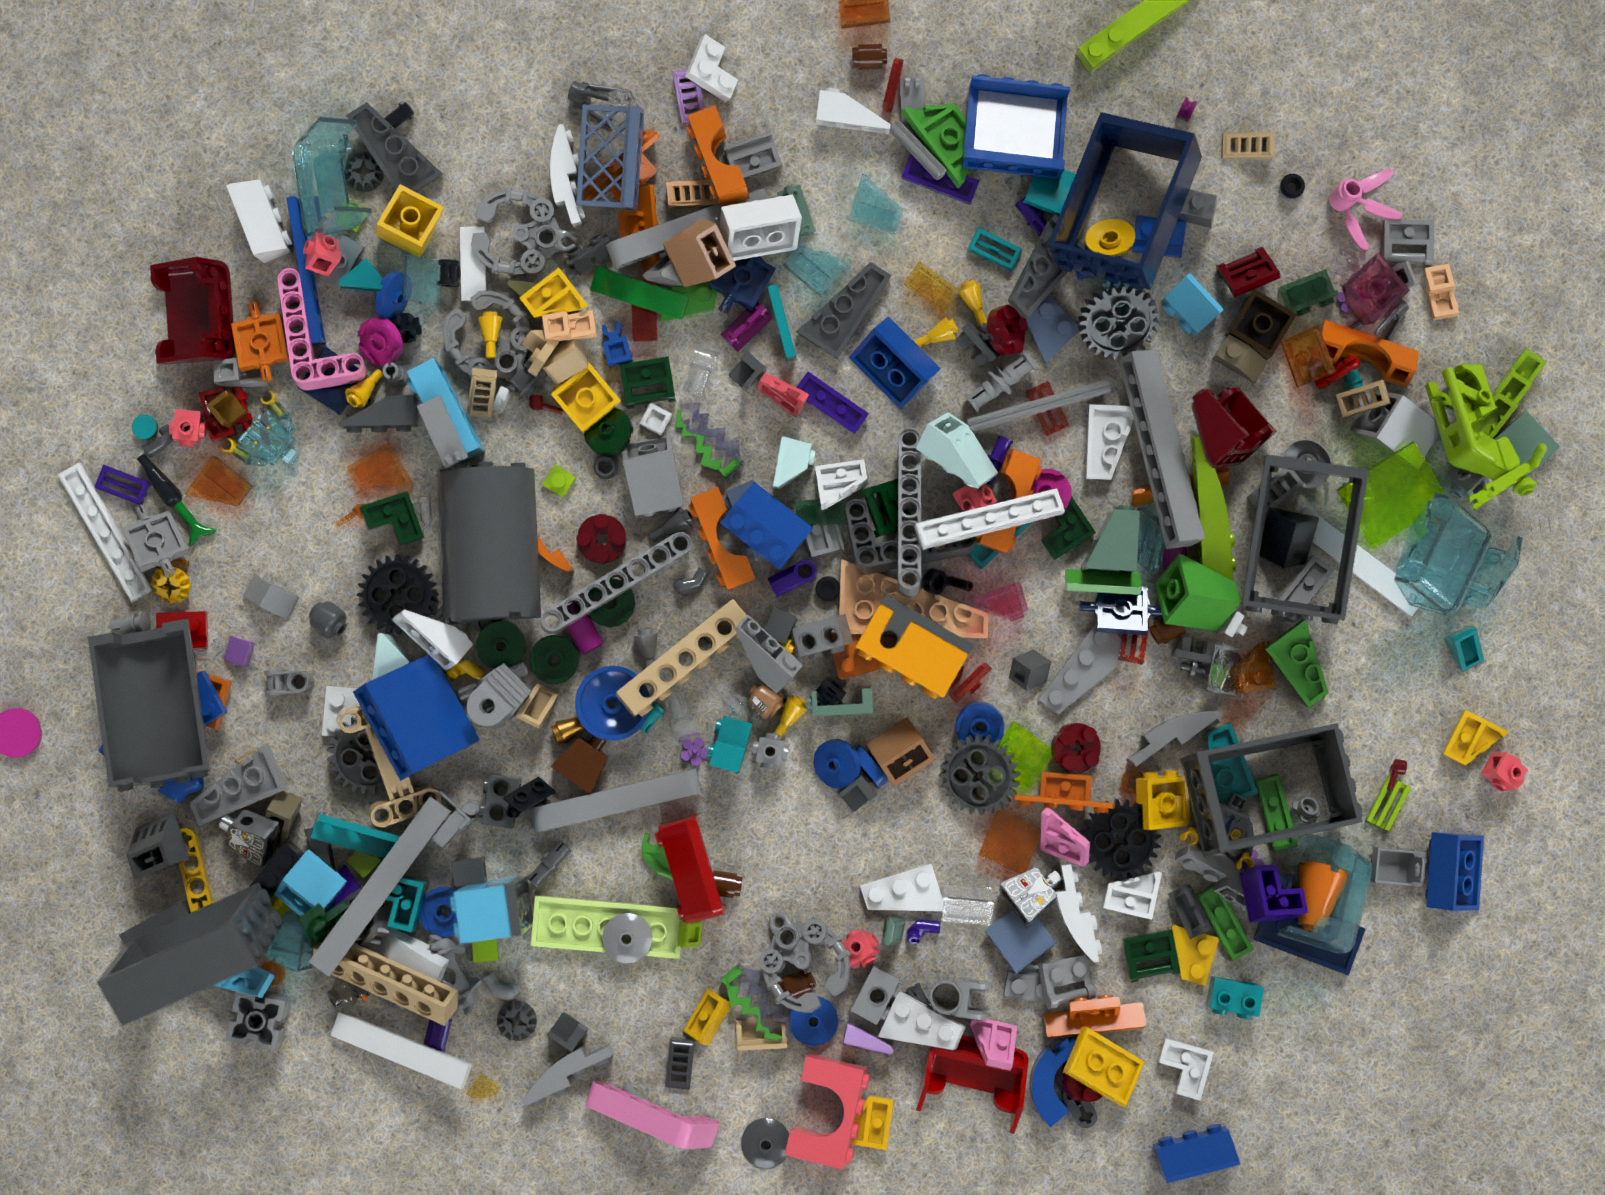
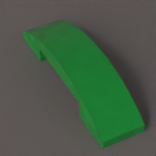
[590,266,690,320]

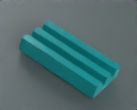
[967,227,1022,272]

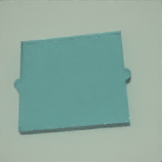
[403,256,441,304]

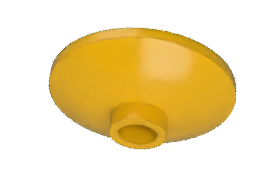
[1085,219,1135,256]

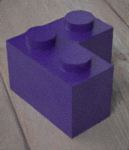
[1239,865,1308,923]

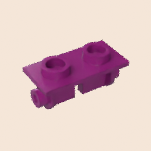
[721,302,773,352]

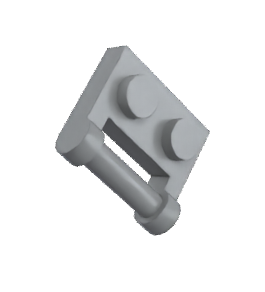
[1381,219,1434,265]
[1038,954,1096,1009]

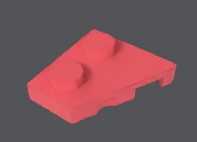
[756,373,809,418]

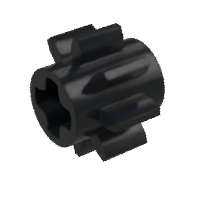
[391,313,422,343]
[816,676,847,706]

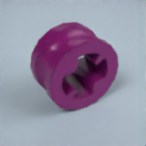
[1176,97,1197,122]

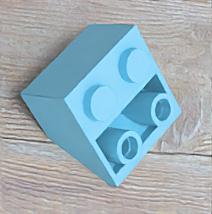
[274,849,347,916]

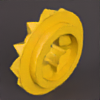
[150,566,191,605]

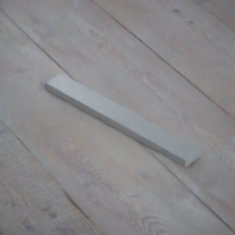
[309,796,450,976]

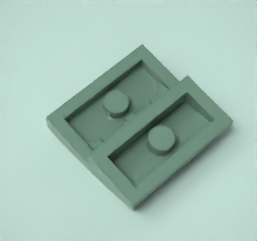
[1494,410,1560,476]

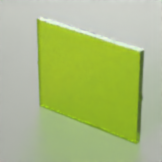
[1336,441,1449,549]

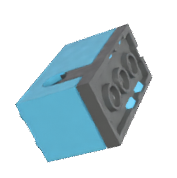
[451,876,533,944]

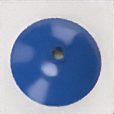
[575,666,650,741]

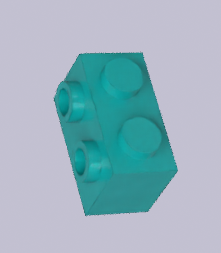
[1206,976,1264,1020]

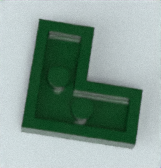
[359,491,424,547]
[1040,496,1096,560]
[298,900,349,948]

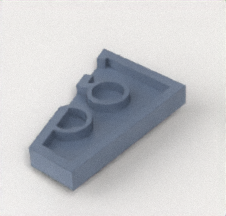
[1025,295,1079,364]

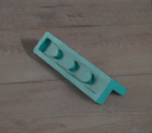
[310,814,400,859]

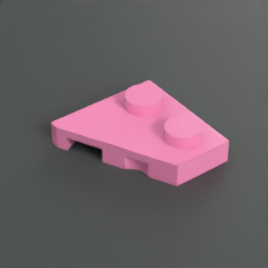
[1040,807,1090,867]

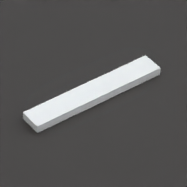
[58,462,154,603]
[914,488,1065,550]
[1301,507,1426,617]
[330,1012,472,1089]

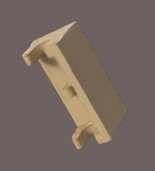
[736,1017,788,1051]

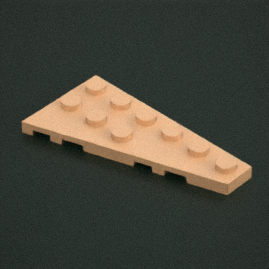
[839,559,989,639]

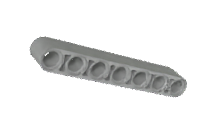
[606,189,768,269]
[898,428,921,598]
[540,532,692,634]
[529,769,702,833]

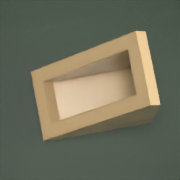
[542,339,588,384]
[516,682,559,729]

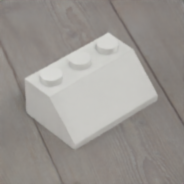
[226,179,293,263]
[719,195,802,261]

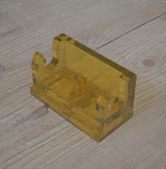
[903,261,959,313]

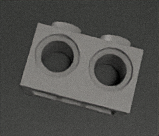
[792,614,853,660]

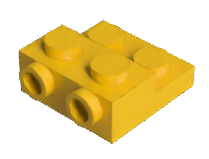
[551,363,622,433]
[1136,770,1190,830]

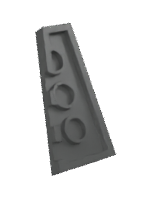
[796,262,891,359]

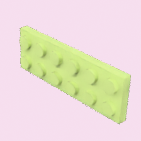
[531,895,684,959]

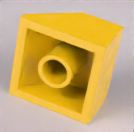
[376,184,444,258]

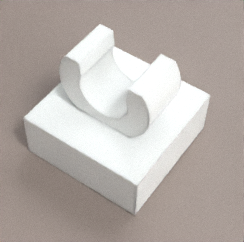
[1217,611,1248,637]

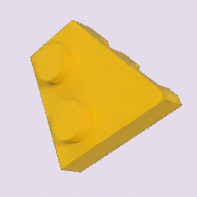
[519,268,589,319]
[1441,710,1509,765]
[1171,924,1219,986]
[852,1095,895,1150]

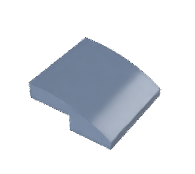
[985,910,1056,974]

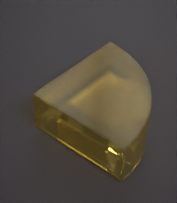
[466,1073,502,1098]

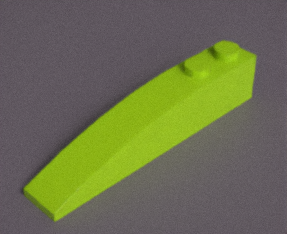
[1075,0,1192,74]
[1190,431,1236,580]

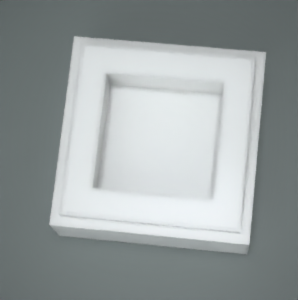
[639,403,673,436]

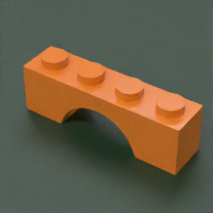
[686,105,750,207]
[1312,320,1419,388]
[975,449,1042,553]
[688,486,756,591]

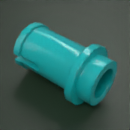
[1343,369,1364,390]
[640,701,665,734]

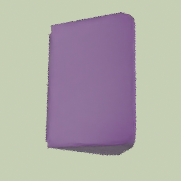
[224,636,255,667]

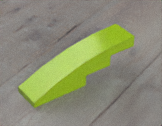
[1481,347,1547,439]

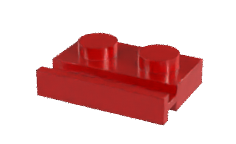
[156,611,208,648]

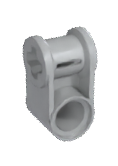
[264,670,315,696]

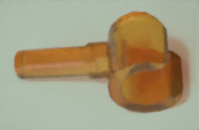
[336,503,365,527]

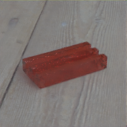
[882,58,904,113]
[1025,381,1069,437]
[1118,617,1150,665]

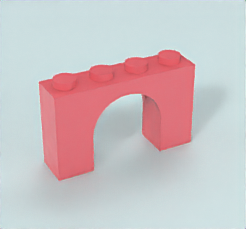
[785,1053,870,1170]

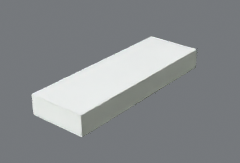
[460,226,487,302]

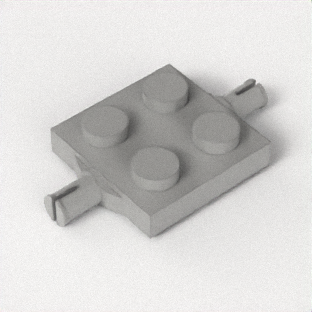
[122,505,189,577]

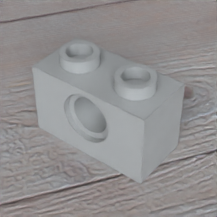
[850,964,902,1025]

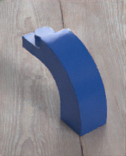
[1030,1037,1076,1128]

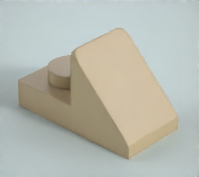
[522,330,560,377]

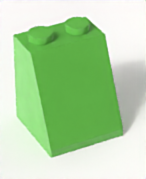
[1155,554,1241,631]

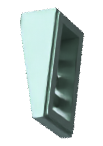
[882,915,905,946]

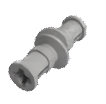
[965,351,1038,413]

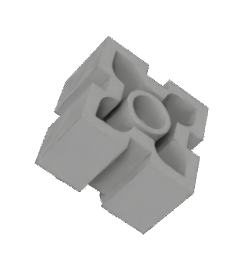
[226,992,291,1051]

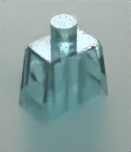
[266,920,313,972]

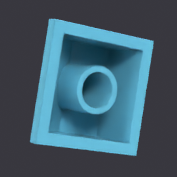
[1161,273,1224,336]

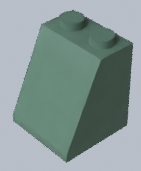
[1081,505,1140,573]

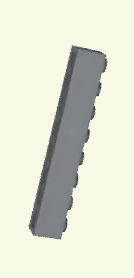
[1119,350,1205,549]

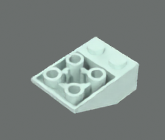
[915,412,998,489]

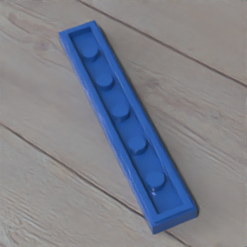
[286,196,326,346]

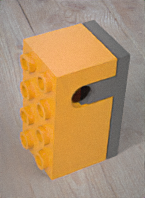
[855,595,974,699]

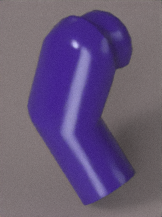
[906,920,940,945]

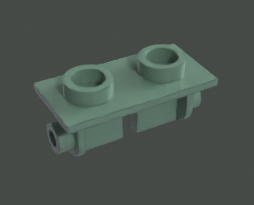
[777,185,816,237]

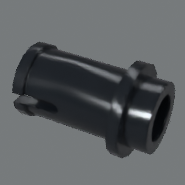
[384,102,415,128]

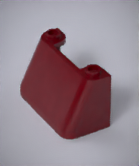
[150,257,235,365]
[1191,387,1277,469]

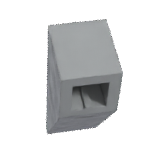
[735,615,803,694]

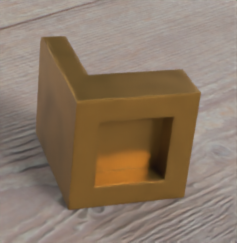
[206,390,248,428]

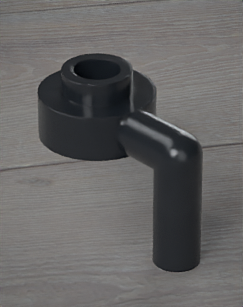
[923,568,973,595]

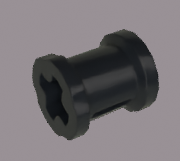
[437,259,460,287]

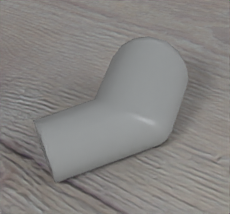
[483,972,519,1000]

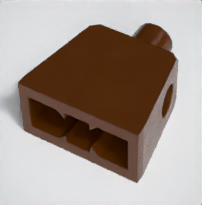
[551,736,609,794]

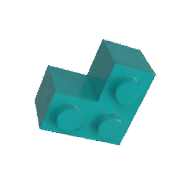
[706,715,753,773]
[386,875,429,933]

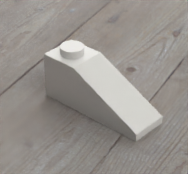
[816,88,890,134]
[392,610,473,671]

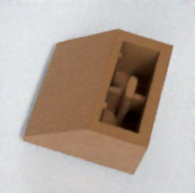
[662,218,736,287]
[866,717,936,787]

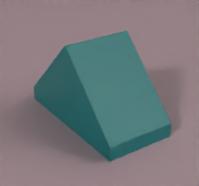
[338,258,383,292]
[1444,626,1484,672]

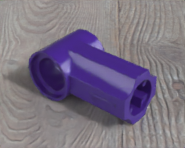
[768,560,818,598]
[423,1018,452,1053]

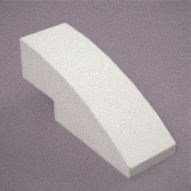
[378,927,449,982]

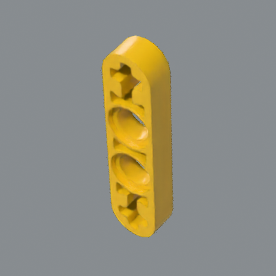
[179,827,214,912]

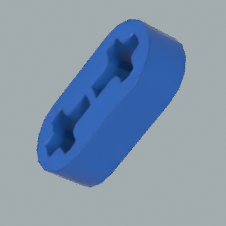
[853,745,888,789]

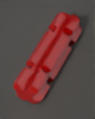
[1314,355,1361,389]

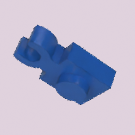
[602,321,633,368]

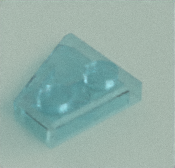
[848,173,903,235]

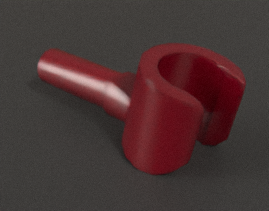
[529,395,563,415]
[202,401,224,436]
[1387,759,1407,791]

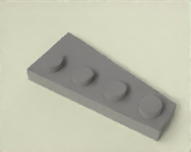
[1038,623,1138,715]
[189,743,288,826]

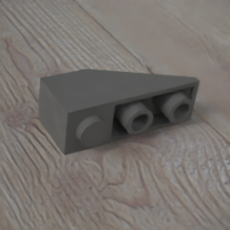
[339,395,418,433]

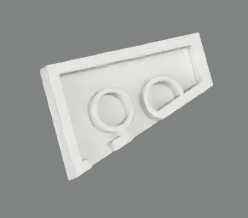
[860,863,946,911]

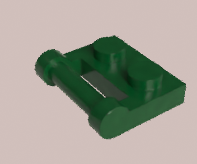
[619,356,676,409]
[860,479,912,538]
[1122,929,1180,983]

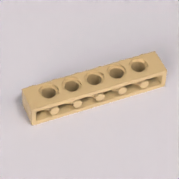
[615,599,747,717]
[313,943,458,1026]

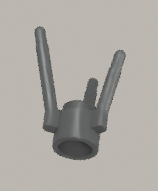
[568,81,632,128]
[1348,296,1409,341]

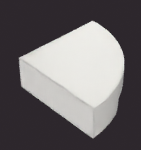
[492,386,512,414]

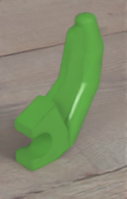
[642,833,673,881]

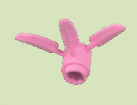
[1329,169,1403,251]

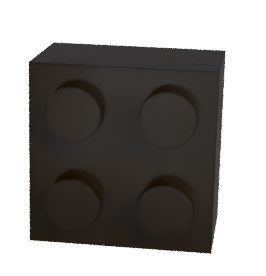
[1224,289,1297,361]

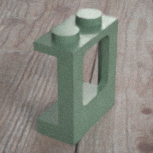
[807,688,873,716]

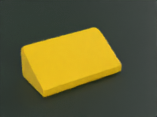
[683,988,731,1046]

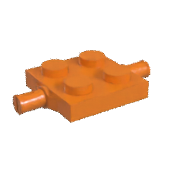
[231,302,289,382]

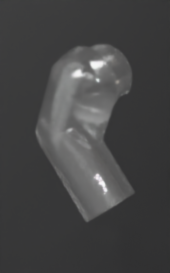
[193,637,227,662]

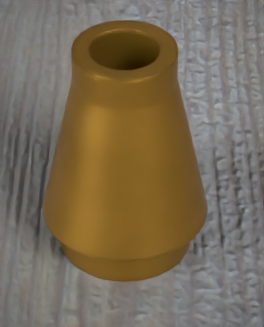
[551,717,586,745]

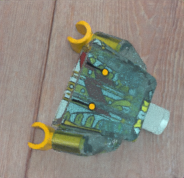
[221,390,300,467]

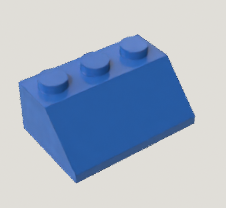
[849,316,941,409]
[721,482,813,570]
[1425,832,1484,911]
[1153,1124,1241,1183]

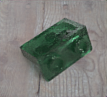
[1278,269,1339,317]

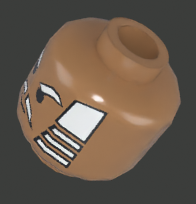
[748,683,785,719]

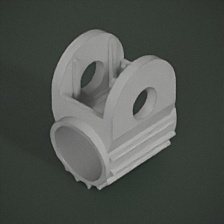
[467,663,532,726]
[928,974,992,1020]

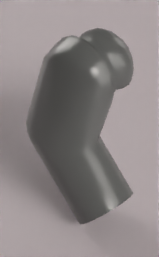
[144,424,173,458]
[673,567,709,595]

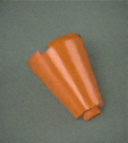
[1298,861,1349,933]

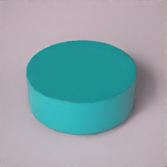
[132,415,159,440]

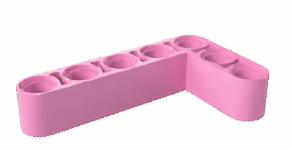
[278,268,367,390]
[585,1080,720,1149]

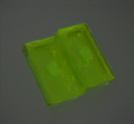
[998,721,1053,792]

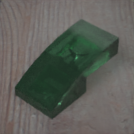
[795,499,846,526]

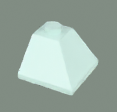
[773,436,816,490]
[372,633,412,680]

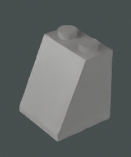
[1349,389,1440,469]
[622,435,684,517]

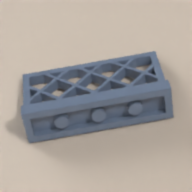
[576,104,644,210]

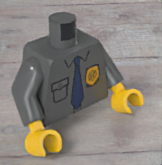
[1180,792,1254,870]

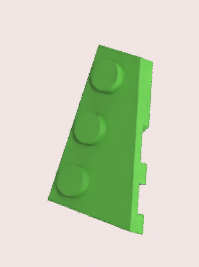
[1264,619,1329,708]

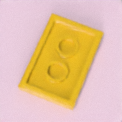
[1063,1026,1145,1107]

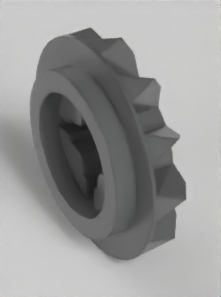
[344,152,384,192]
[497,1001,537,1041]

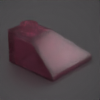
[1341,252,1410,325]
[970,581,1028,622]

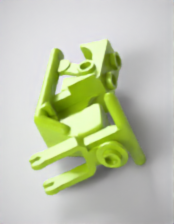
[1425,363,1547,510]

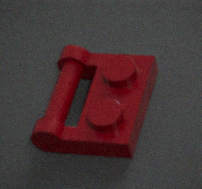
[1216,247,1281,297]

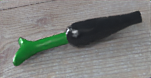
[137,454,217,546]

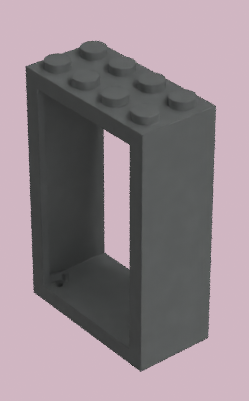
[1241,454,1369,625]
[1181,723,1363,857]
[97,882,283,1026]

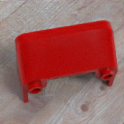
[655,813,727,923]
[916,1035,1029,1134]

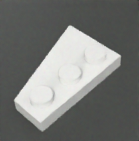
[1085,404,1134,480]
[878,991,966,1050]

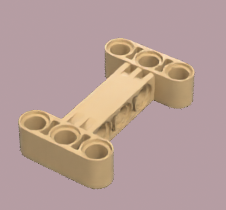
[336,703,441,827]

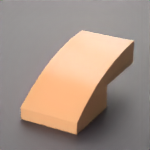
[1424,264,1459,321]
[542,310,598,341]

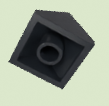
[1259,507,1319,569]

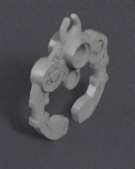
[471,187,577,277]
[443,290,531,383]
[759,912,852,1013]

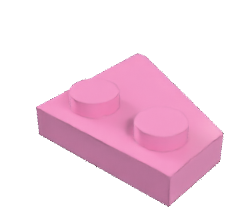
[968,1019,1017,1071]

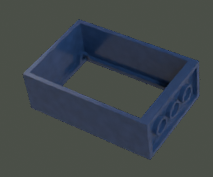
[1048,112,1202,290]

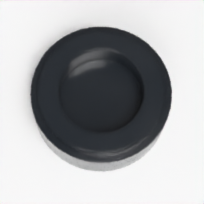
[815,576,840,601]

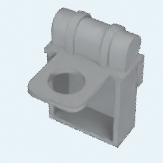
[431,790,481,848]
[1370,846,1428,888]

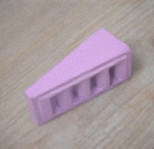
[673,69,704,124]
[843,1021,894,1055]

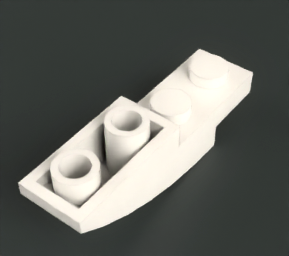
[550,124,586,228]
[1054,862,1102,962]

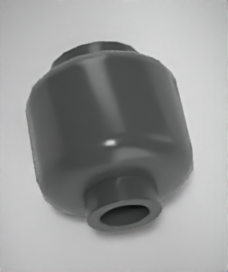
[309,601,347,638]

